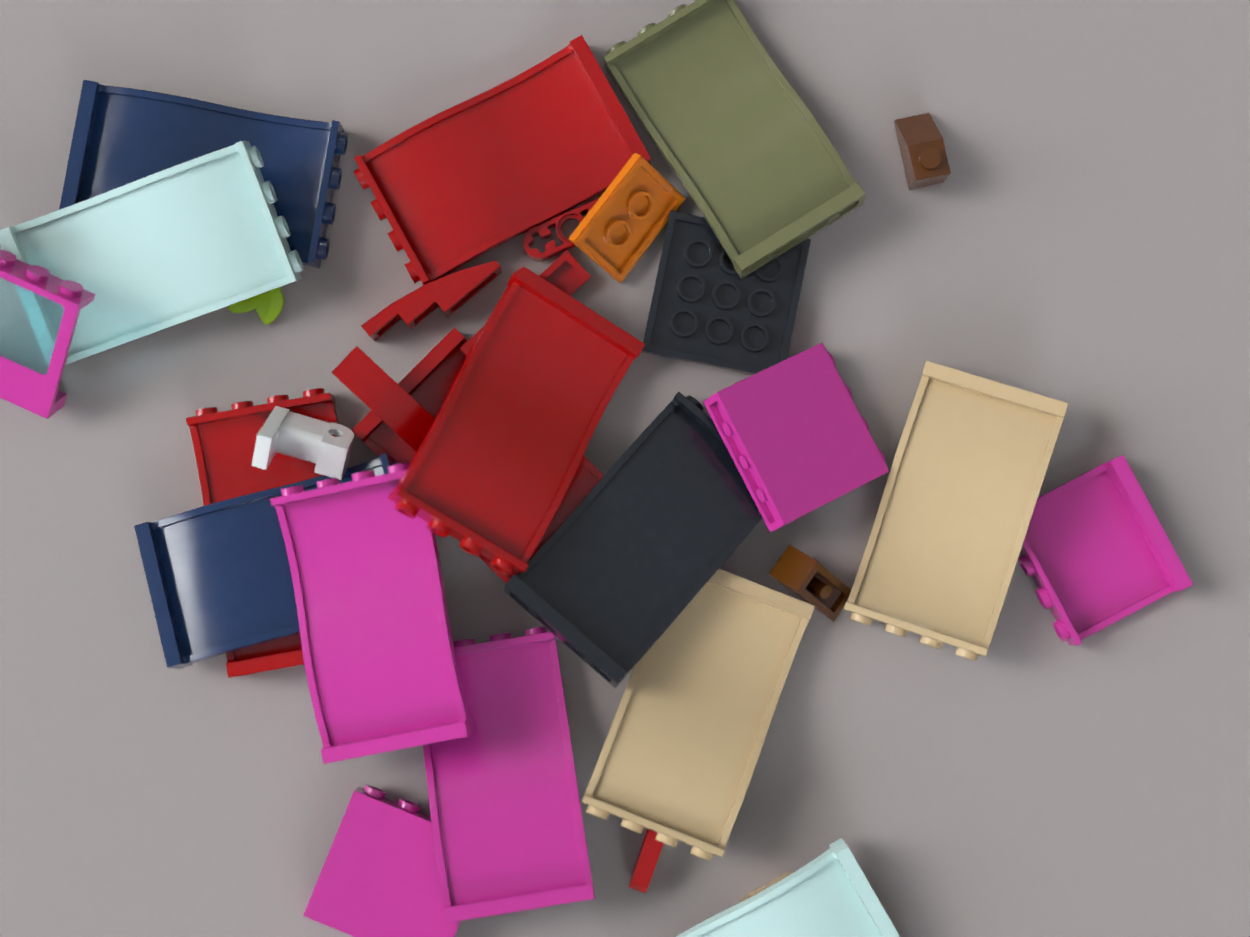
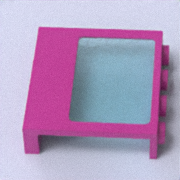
[0,250,96,419]

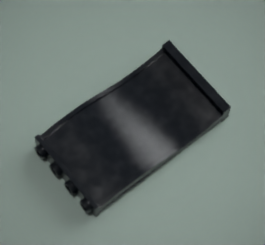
[504,392,763,689]

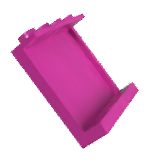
[703,342,889,532]
[1018,455,1193,645]
[303,784,461,937]

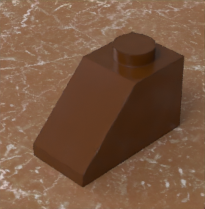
[894,113,951,190]
[769,544,851,622]

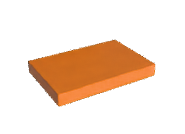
[568,153,686,283]

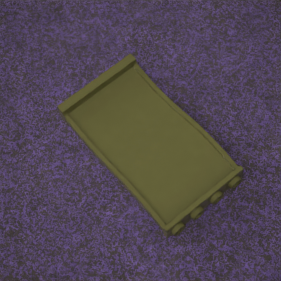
[604,0,866,279]

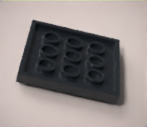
[641,210,811,375]

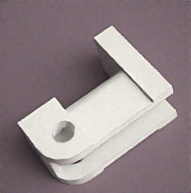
[252,406,354,480]

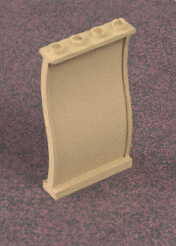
[844,360,1068,662]
[581,569,815,861]

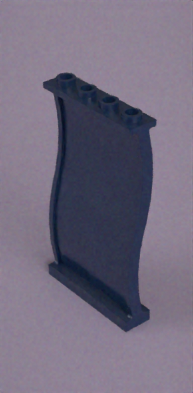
[59,80,348,269]
[134,453,400,669]

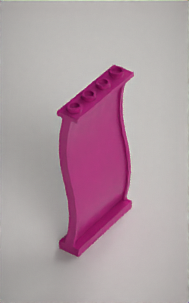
[270,462,476,764]
[423,627,596,923]

